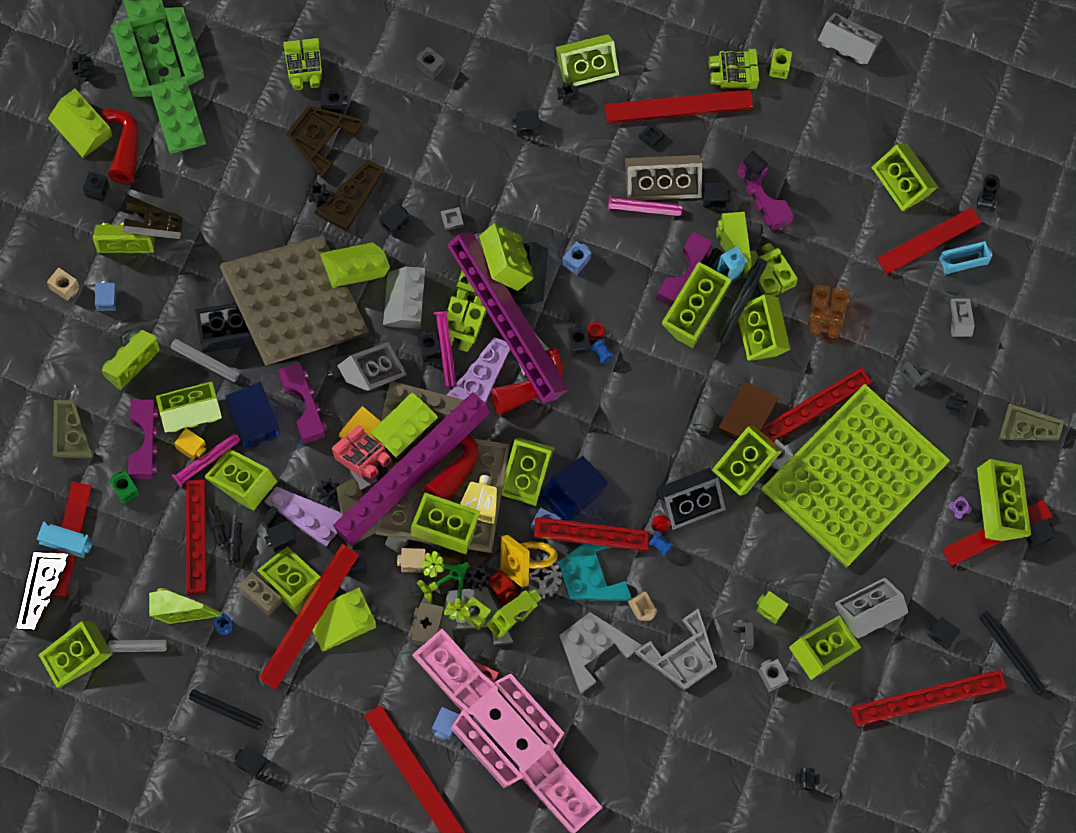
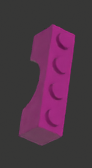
[737,154,794,232]
[656,231,713,307]
[278,363,327,445]
[128,400,159,479]

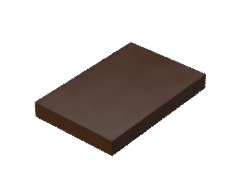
[719,382,779,439]

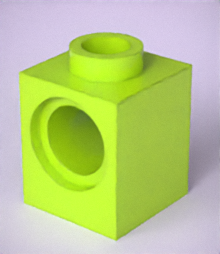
[769,48,792,79]
[756,591,789,624]
[462,596,491,630]

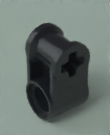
[976,174,1000,212]

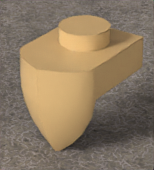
[628,592,657,621]

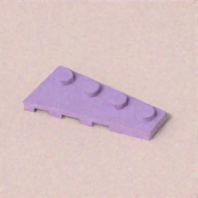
[447,337,510,403]
[264,487,342,548]

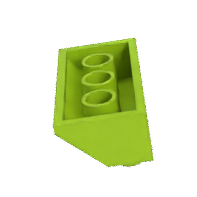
[662,262,732,348]
[977,459,1031,541]

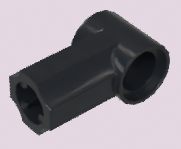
[743,151,768,182]

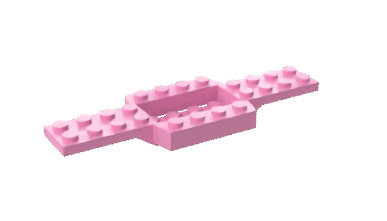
[412,629,603,833]

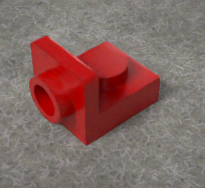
[487,570,518,605]

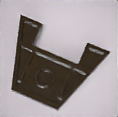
[287,105,365,179]
[122,196,183,239]

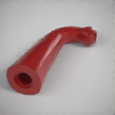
[101,107,138,185]
[491,349,563,415]
[424,435,479,501]

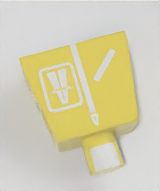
[460,475,497,524]

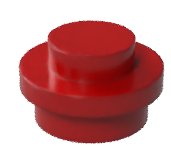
[587,322,605,341]
[651,515,671,532]

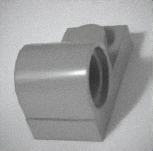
[950,299,975,337]

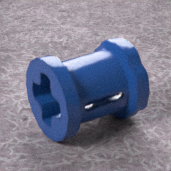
[590,339,615,364]
[649,531,674,557]
[214,613,233,635]

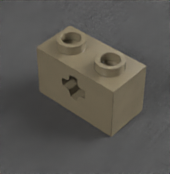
[239,572,282,617]
[409,602,444,646]

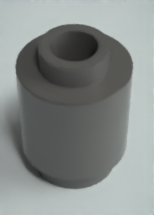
[693,405,717,435]

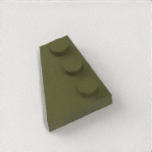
[53,400,93,458]
[998,404,1064,440]
[336,478,378,548]

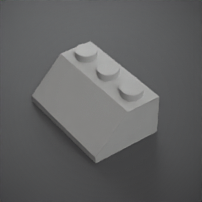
[818,12,883,64]
[383,267,425,329]
[338,342,407,391]
[835,578,909,639]

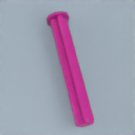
[608,195,683,216]
[433,310,456,387]
[172,433,241,488]

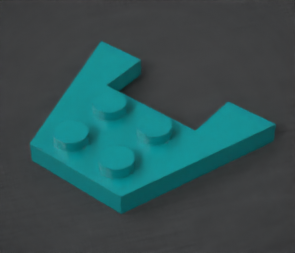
[558,544,632,601]

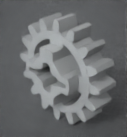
[522,556,562,599]

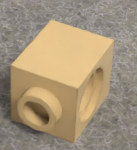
[47,267,79,301]
[397,548,425,573]

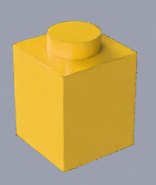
[174,428,206,461]

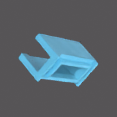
[940,241,992,275]
[717,246,747,285]
[37,521,92,558]

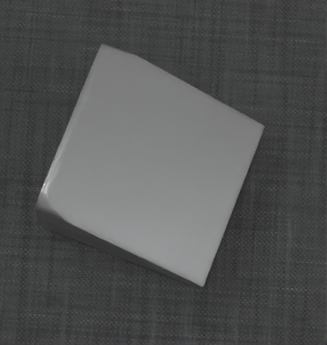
[385,536,408,554]

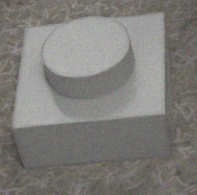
[441,207,464,231]

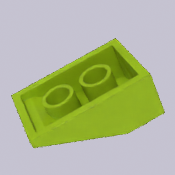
[716,212,752,278]
[502,437,555,506]
[205,449,277,511]
[257,546,321,615]
[149,588,221,624]
[312,588,376,652]
[789,615,861,680]
[39,621,113,688]

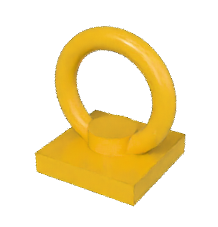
[500,535,558,587]

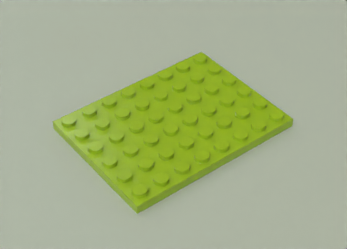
[761,384,950,568]

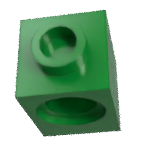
[109,470,139,505]

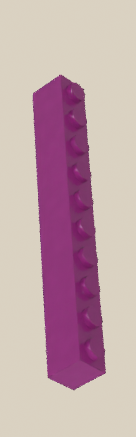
[447,232,569,403]
[333,392,490,546]

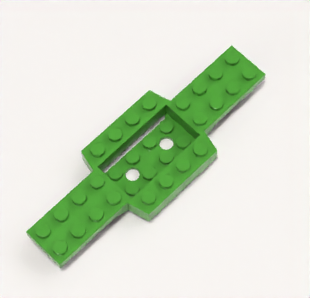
[112,0,206,154]

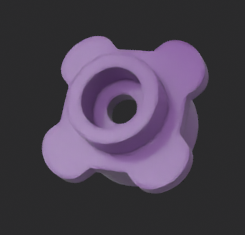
[949,496,972,519]

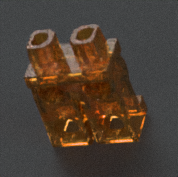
[808,284,850,339]

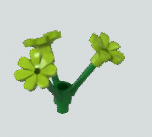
[417,551,470,621]

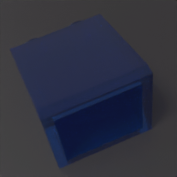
[225,382,280,449]
[540,456,609,521]

